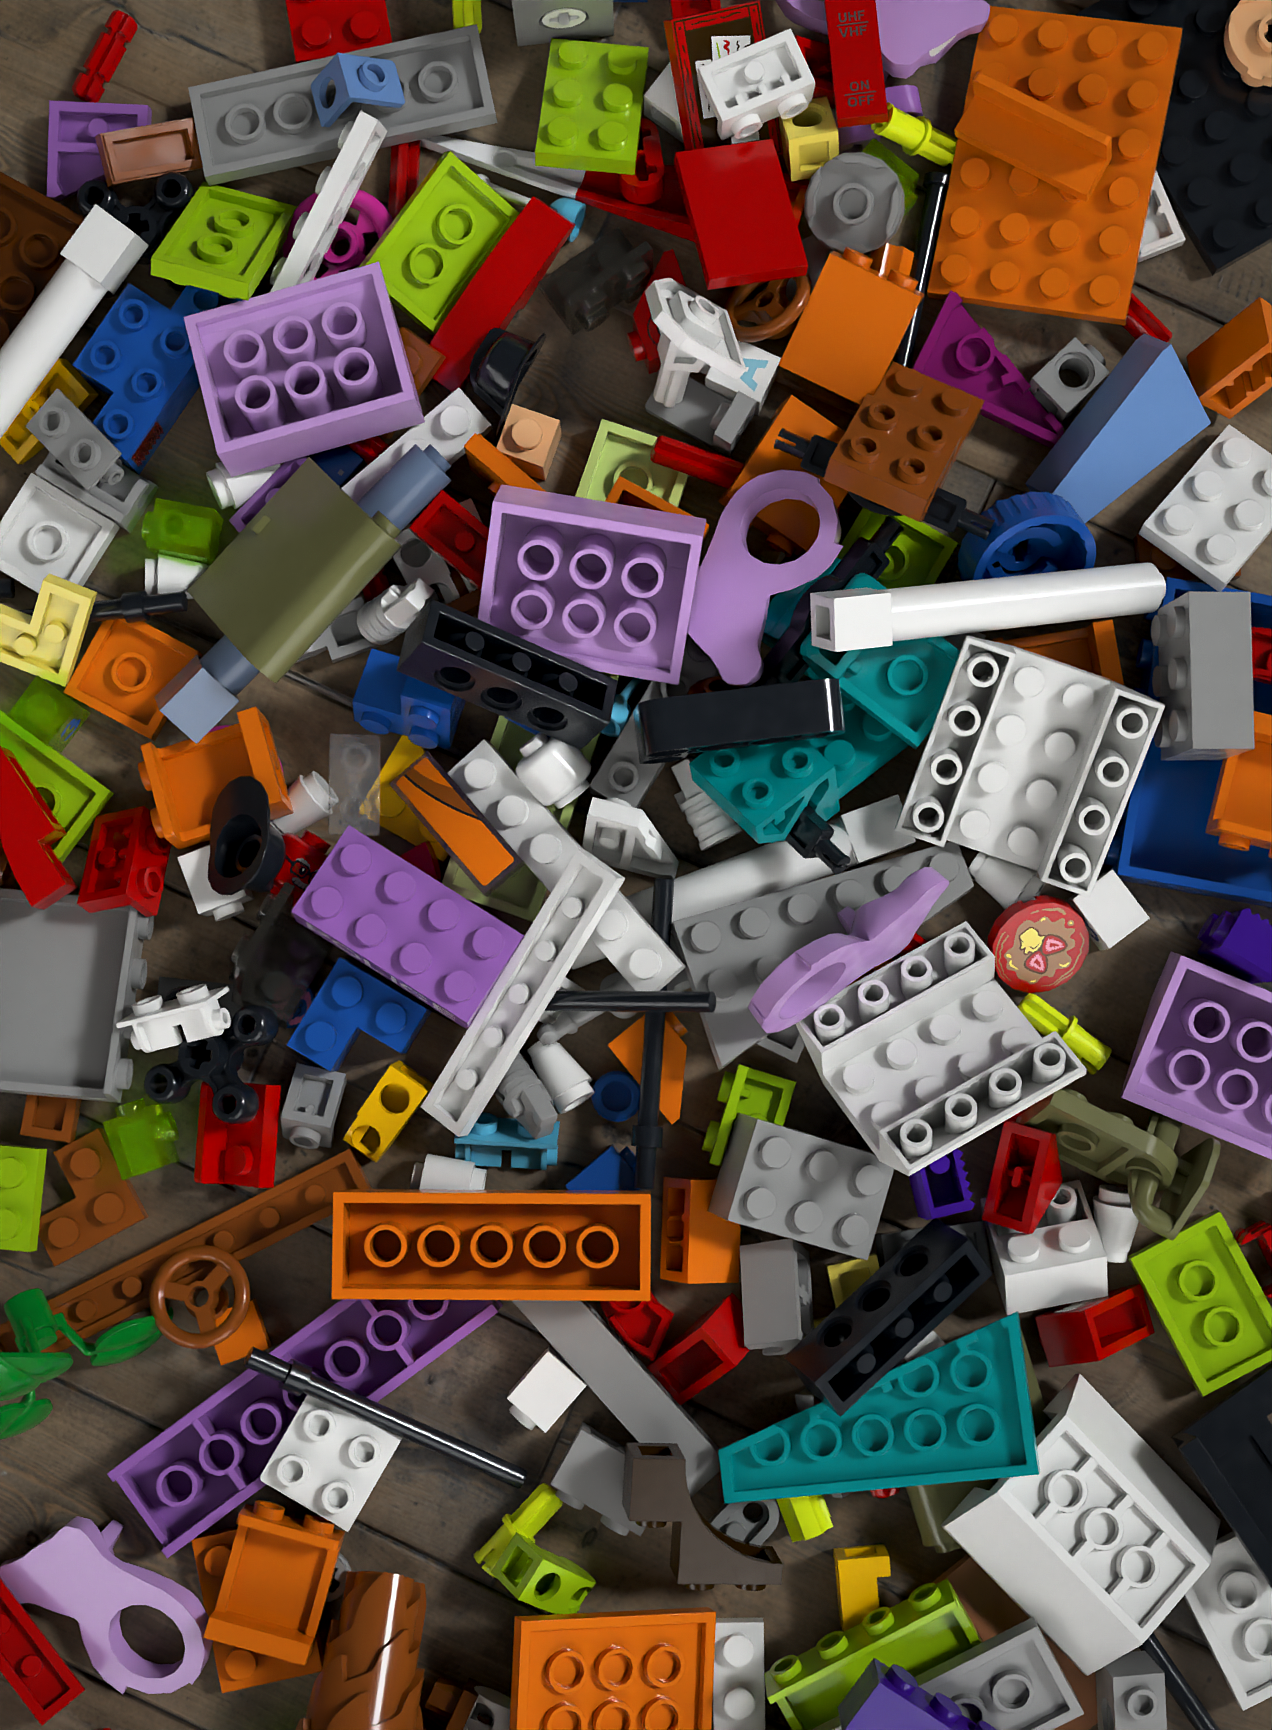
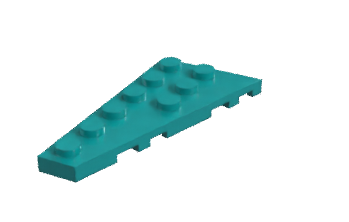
[718,1311,1040,1504]

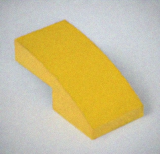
[0,358,99,464]

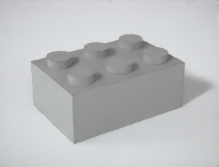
[1151,591,1255,760]
[708,1112,894,1261]

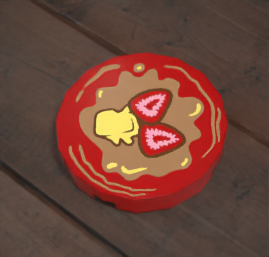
[987,895,1089,993]

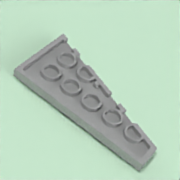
[671,842,974,1071]

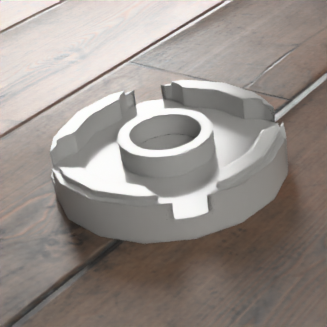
[804,152,905,255]

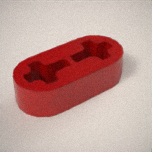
[618,118,665,205]

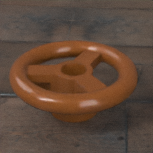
[723,272,812,343]
[149,1245,250,1349]

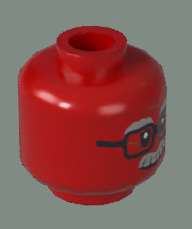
[270,829,331,906]

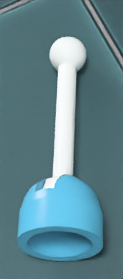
[476,174,587,242]

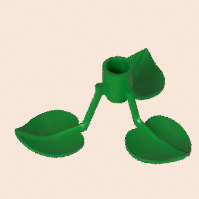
[0,1288,174,1440]

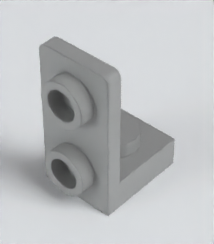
[645,377,756,458]

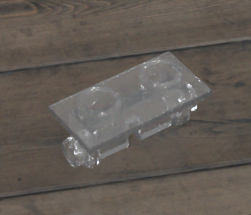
[328,733,380,836]

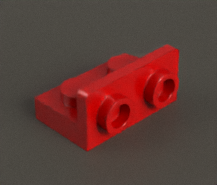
[77,806,172,917]
[194,1081,281,1188]

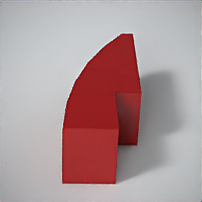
[0,746,78,910]

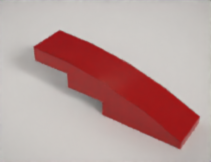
[429,196,575,392]

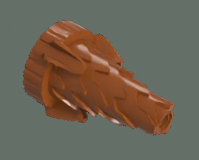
[295,1571,426,1730]

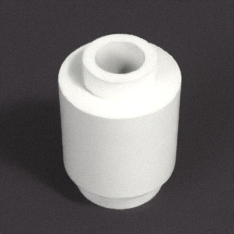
[410,1154,487,1190]

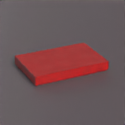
[674,139,809,290]

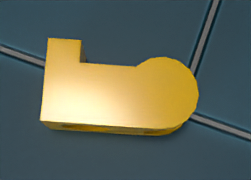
[343,1060,434,1163]
[833,1544,891,1632]

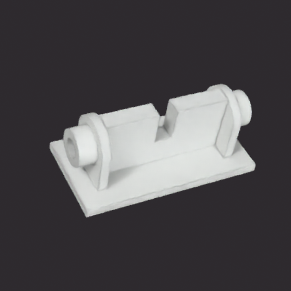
[116,984,231,1053]

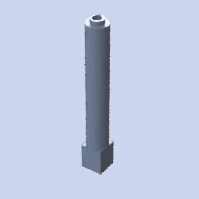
[155,444,452,744]

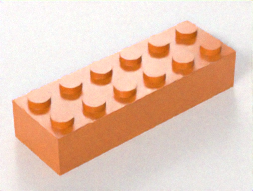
[332,1189,651,1301]

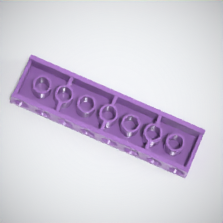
[107,1299,503,1558]

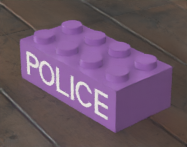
[291,825,524,1030]

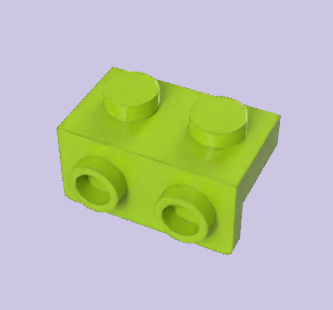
[702,1064,796,1166]

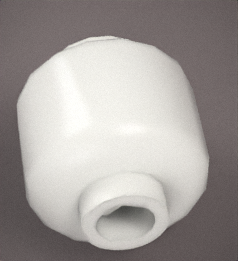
[515,732,591,809]

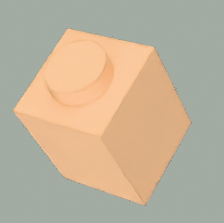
[496,404,562,481]

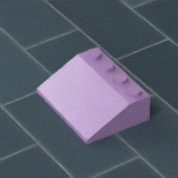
[184,262,425,477]
[478,484,706,685]
[1120,951,1272,1160]

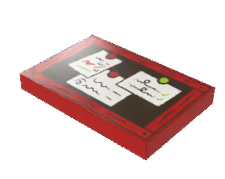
[663,0,783,155]

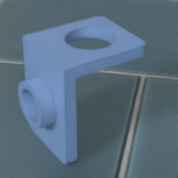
[311,53,405,127]

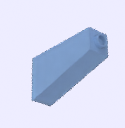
[1025,334,1211,523]

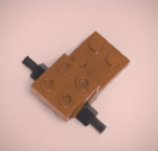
[774,361,995,541]

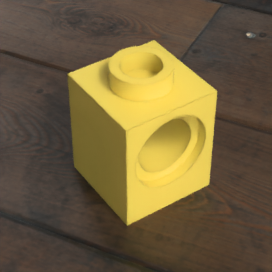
[779,97,839,182]

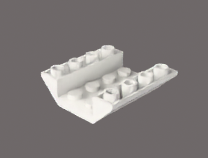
[895,636,1165,898]
[796,921,1087,1176]
[941,1373,1221,1676]

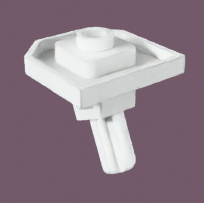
[645,277,746,408]

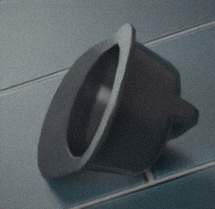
[470,328,546,443]
[208,776,286,895]

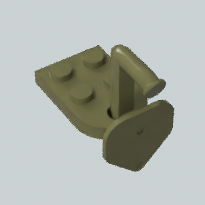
[1016,1089,1221,1240]

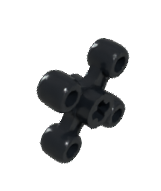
[77,172,195,299]
[144,986,279,1124]

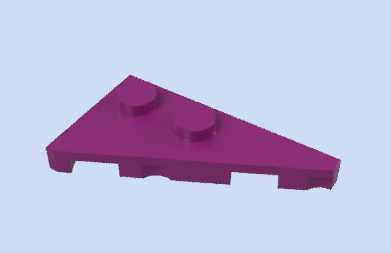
[913,290,1064,449]

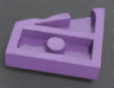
[47,100,152,201]

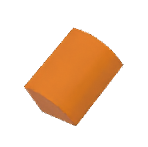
[1186,297,1272,419]
[660,1177,741,1284]

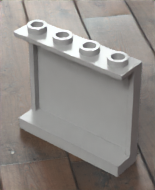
[0,888,154,1103]

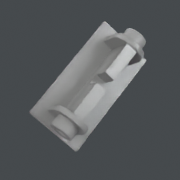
[26,388,124,492]

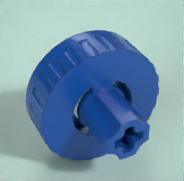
[957,491,1096,581]

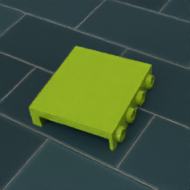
[764,1578,983,1730]

